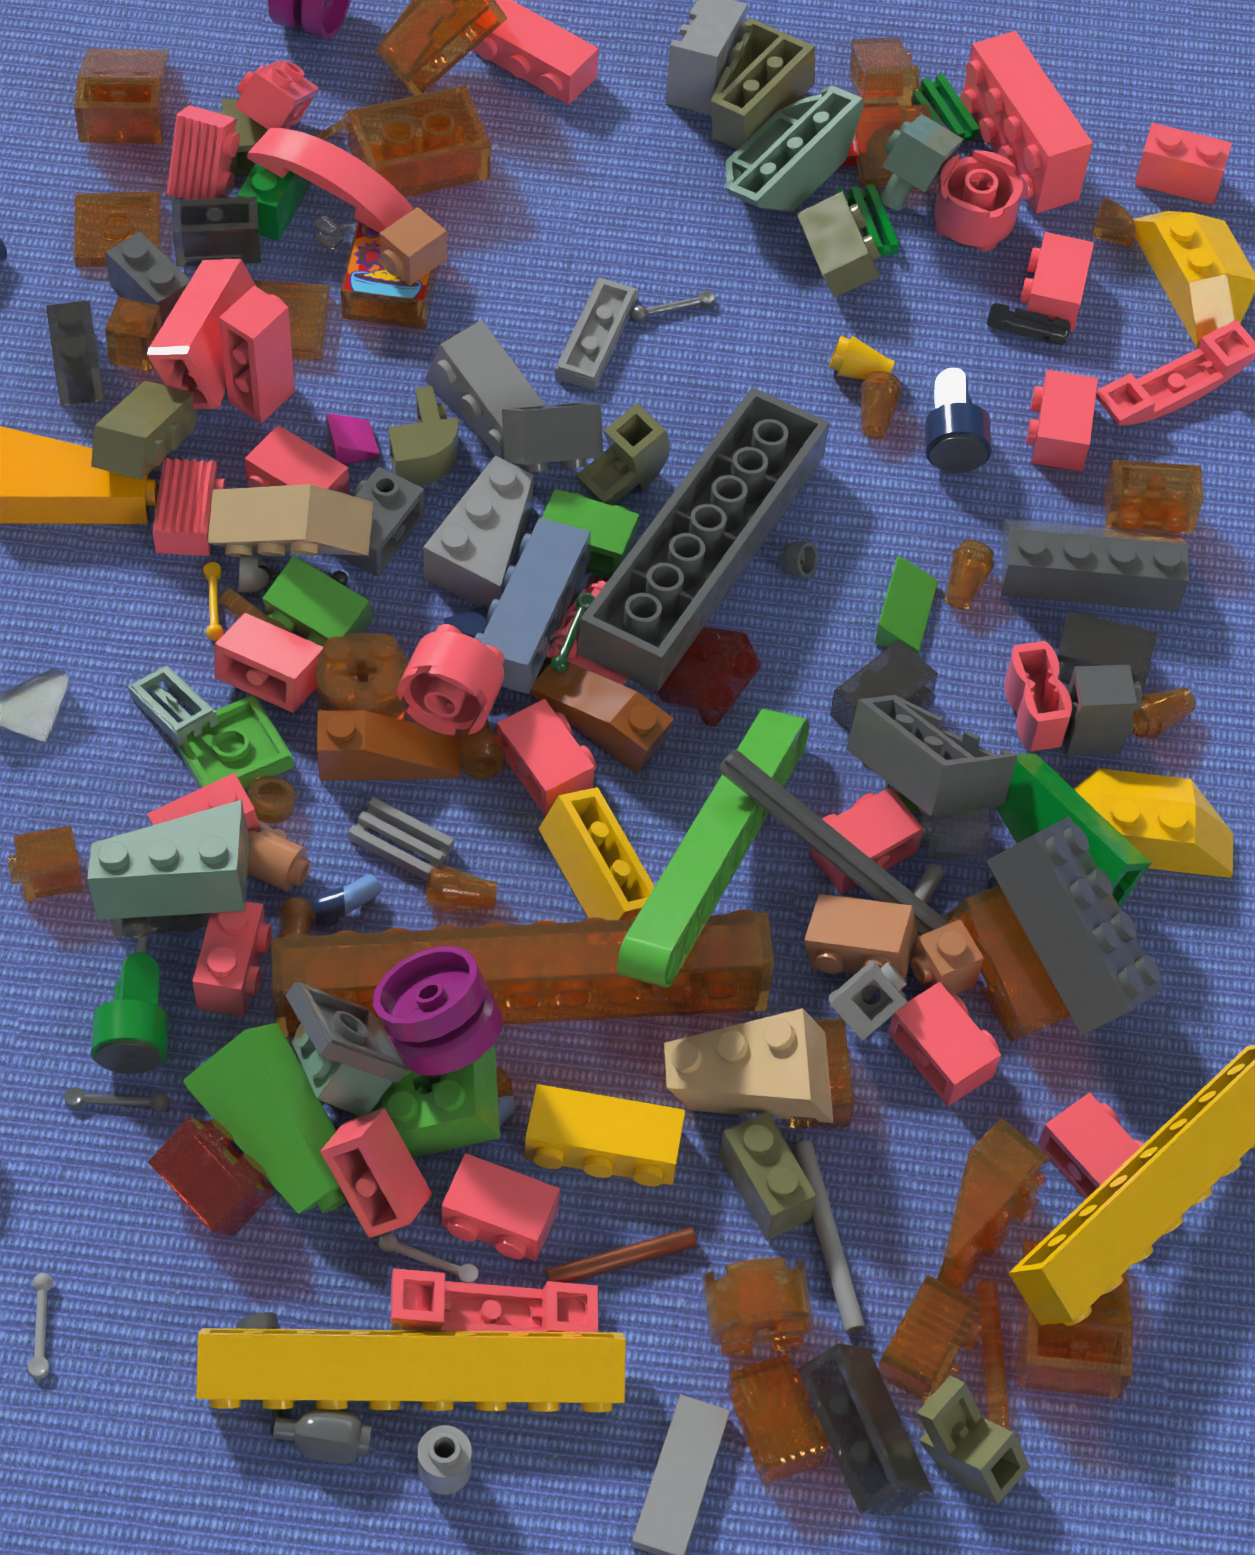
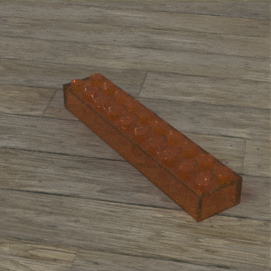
[271,909,774,1037]

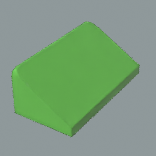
[874,556,938,655]

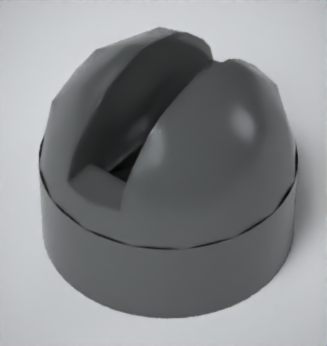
[779,541,818,578]

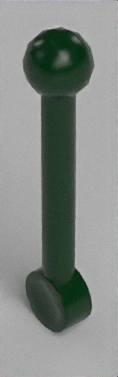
[551,592,595,674]

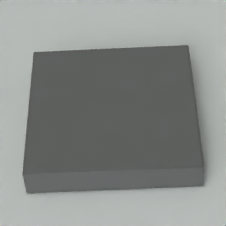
[285,982,408,1083]

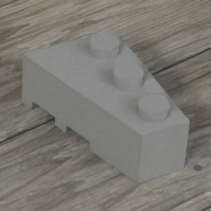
[424,320,545,460]
[423,455,534,611]

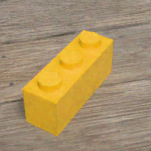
[538,787,655,944]
[525,1084,685,1187]

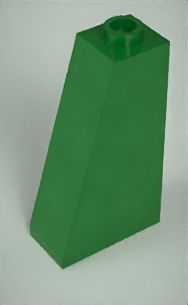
[995,754,1151,908]

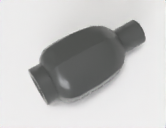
[273,1409,372,1464]

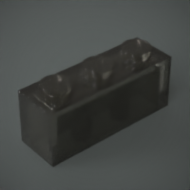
[797,1343,933,1516]

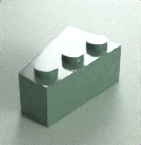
[87,800,250,920]

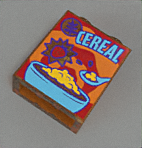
[341,221,443,330]

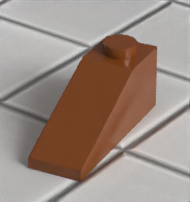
[530,662,674,774]
[317,710,460,781]

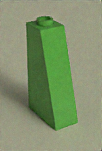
[183,1022,347,1214]

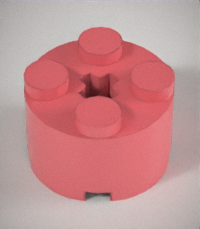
[934,150,1023,251]
[397,624,505,736]

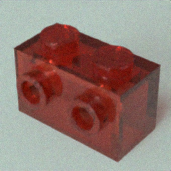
[148,1117,275,1237]

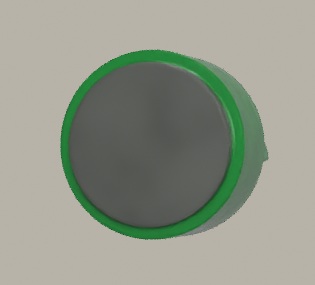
[91,952,168,1074]

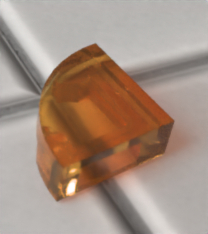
[1092,197,1136,246]

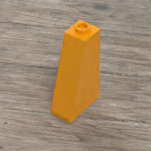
[0,426,158,524]

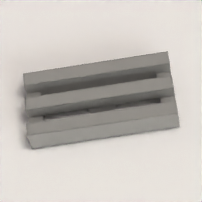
[348,797,454,882]

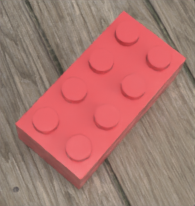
[960,31,1093,214]

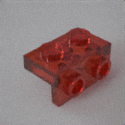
[657,627,761,727]

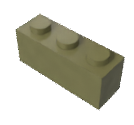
[91,381,198,480]

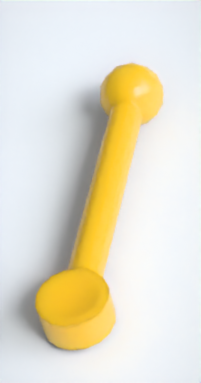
[203,562,224,641]

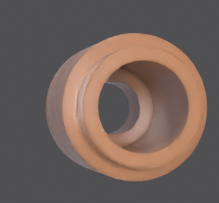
[247,830,311,892]

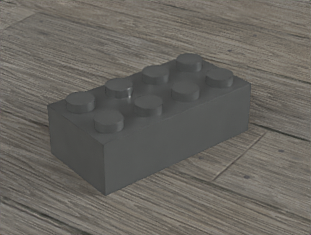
[986,817,1164,1035]

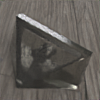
[0,667,69,743]

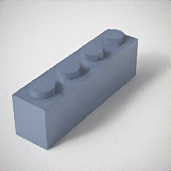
[474,517,591,694]

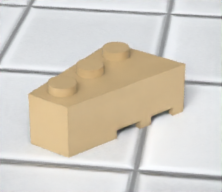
[207,484,374,558]
[664,1008,833,1123]

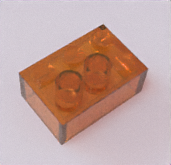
[347,85,491,197]

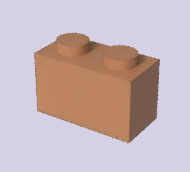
[804,894,918,980]

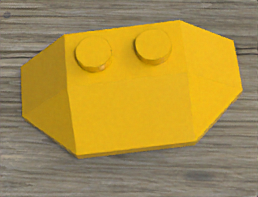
[1128,211,1255,347]
[1074,768,1233,878]

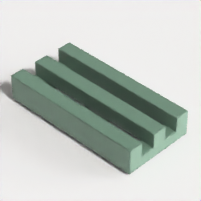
[128,665,219,746]

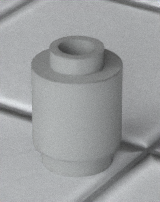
[418,1425,472,1495]

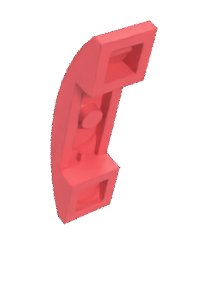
[247,128,413,233]
[1096,320,1255,426]
[390,1269,598,1332]

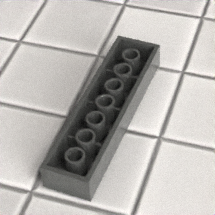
[577,387,830,692]

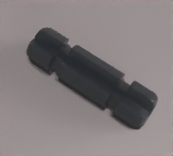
[987,303,1071,345]

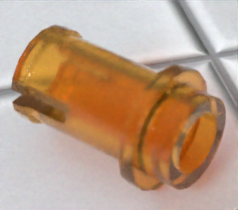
[276,898,317,963]

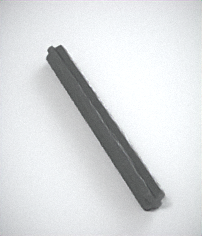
[719,750,949,936]

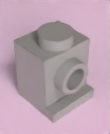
[829,959,907,1041]

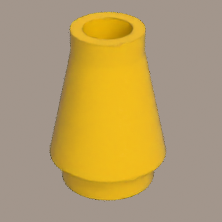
[828,335,895,385]

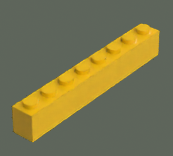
[1009,1045,1255,1326]
[196,1328,626,1412]

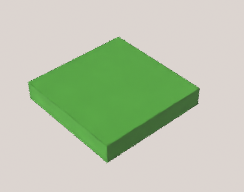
[171,695,295,789]

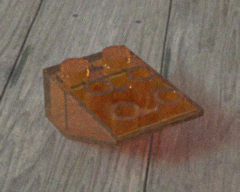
[74,49,170,144]
[932,1117,1049,1301]
[1017,1240,1133,1399]

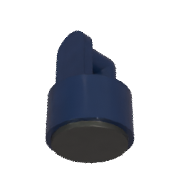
[925,368,992,473]

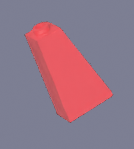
[147,259,257,409]

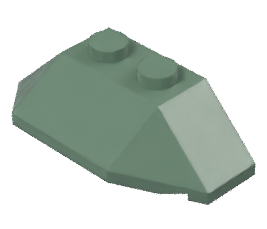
[726,85,864,212]

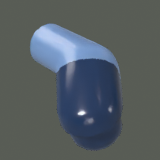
[312,874,381,926]

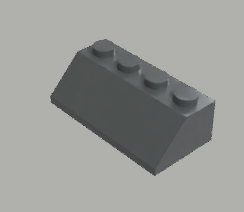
[1001,519,1189,612]

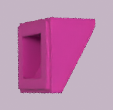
[326,414,380,465]

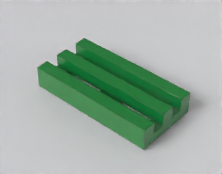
[906,73,980,143]
[834,183,899,256]

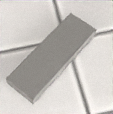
[555,277,638,391]
[631,1394,730,1555]

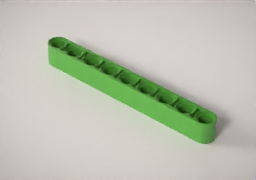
[617,708,810,988]

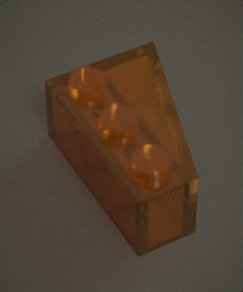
[375,0,508,99]
[943,885,1071,1042]

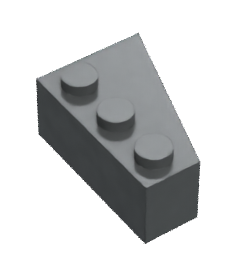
[846,695,1018,818]

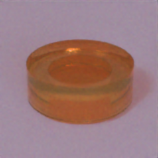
[248,776,296,824]

